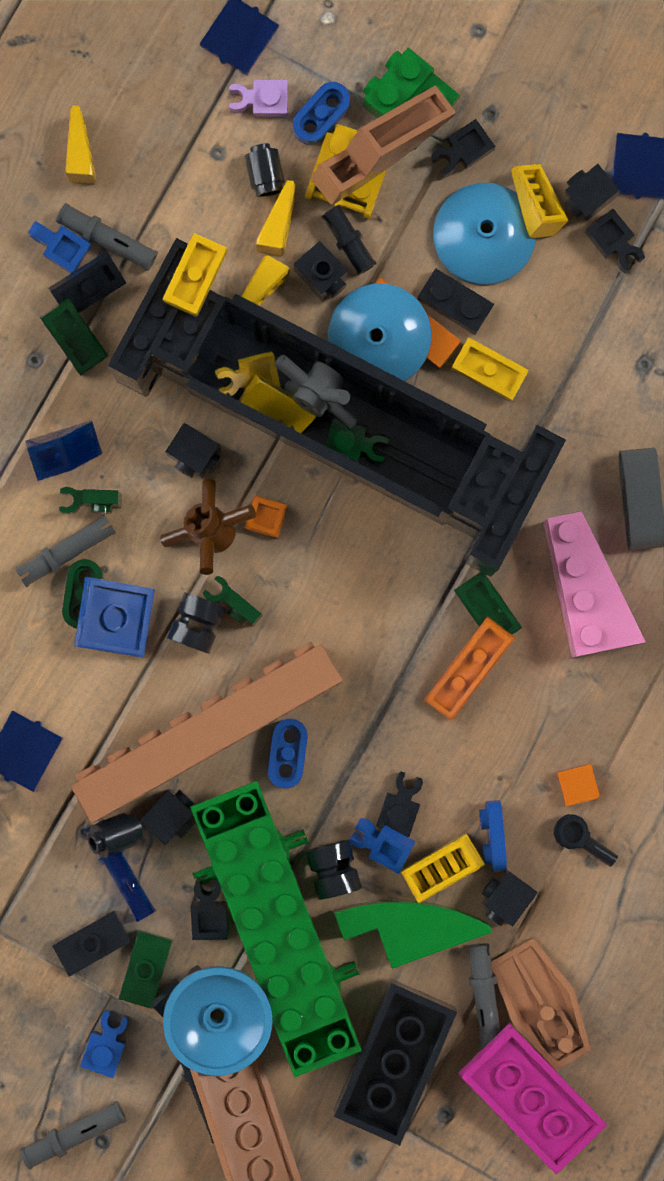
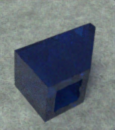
[25,420,103,481]

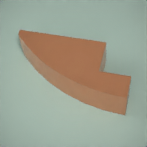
[311,85,456,206]

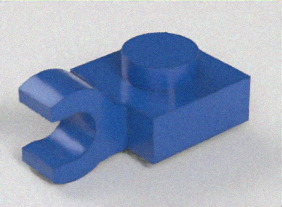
[28,221,92,274]

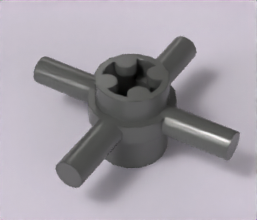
[275,355,357,429]

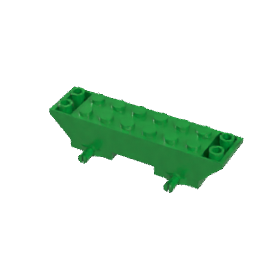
[190,781,362,1078]

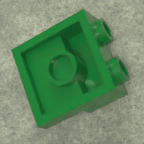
[363,47,460,150]

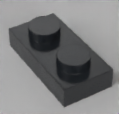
[48,251,126,313]
[417,268,494,335]

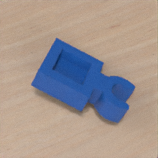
[349,818,416,874]
[80,1009,129,1078]

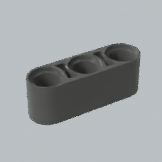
[618,448,664,550]

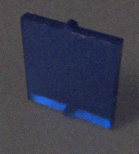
[200,0,279,76]
[612,133,664,200]
[0,710,63,792]

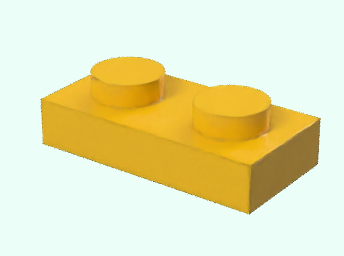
[163,232,228,317]
[451,337,529,402]

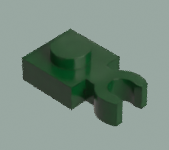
[326,417,390,462]

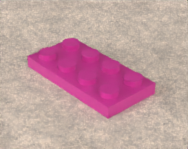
[458,1023,607,1175]

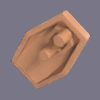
[491,938,591,1070]

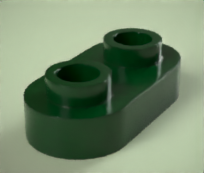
[62,559,104,629]

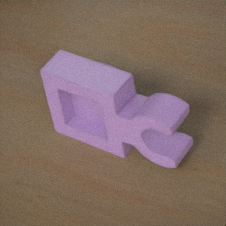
[229,80,288,118]

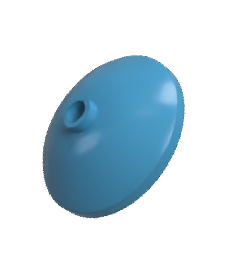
[433,183,536,285]
[328,283,432,381]
[163,966,272,1076]

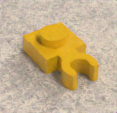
[215,352,281,396]

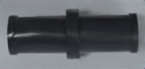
[322,205,377,275]

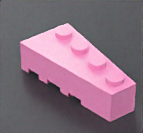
[543,511,646,658]

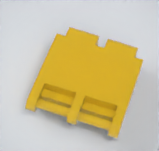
[305,124,387,220]

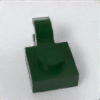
[59,487,122,515]
[203,576,263,626]

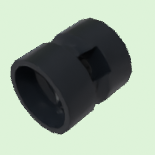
[167,592,227,654]
[306,840,362,900]

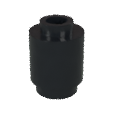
[244,143,285,197]
[87,813,143,858]

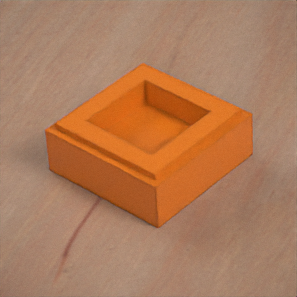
[244,495,288,539]
[556,763,600,807]

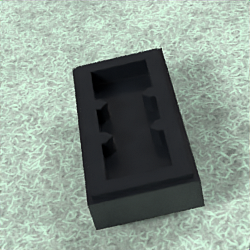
[52,910,132,977]

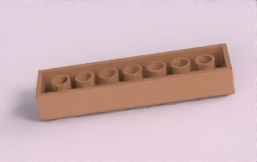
[71,642,342,824]

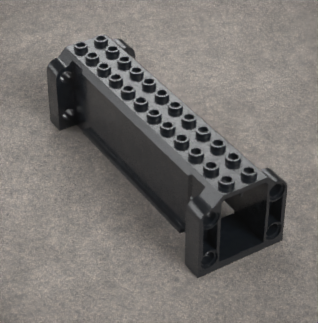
[108,238,566,577]

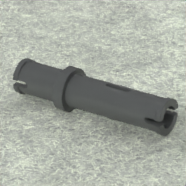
[56,203,158,271]
[15,514,116,587]
[467,943,500,1050]
[20,1101,127,1170]

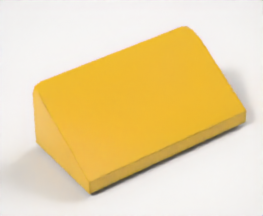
[239,374,316,433]

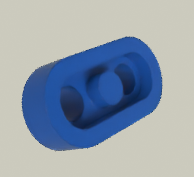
[293,82,350,145]
[268,719,308,789]
[479,800,507,872]

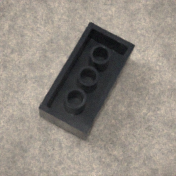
[334,978,457,1146]

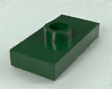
[40,298,109,376]
[453,572,523,635]
[118,930,173,1009]

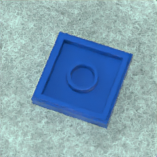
[74,577,155,658]

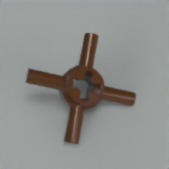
[160,479,256,575]

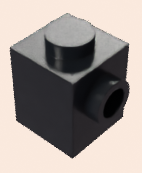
[564,163,620,221]
[294,241,348,301]
[165,423,222,478]
[140,789,195,845]
[481,870,538,927]

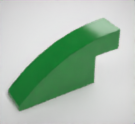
[334,899,492,969]

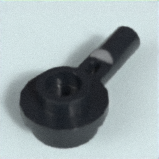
[553,814,618,867]

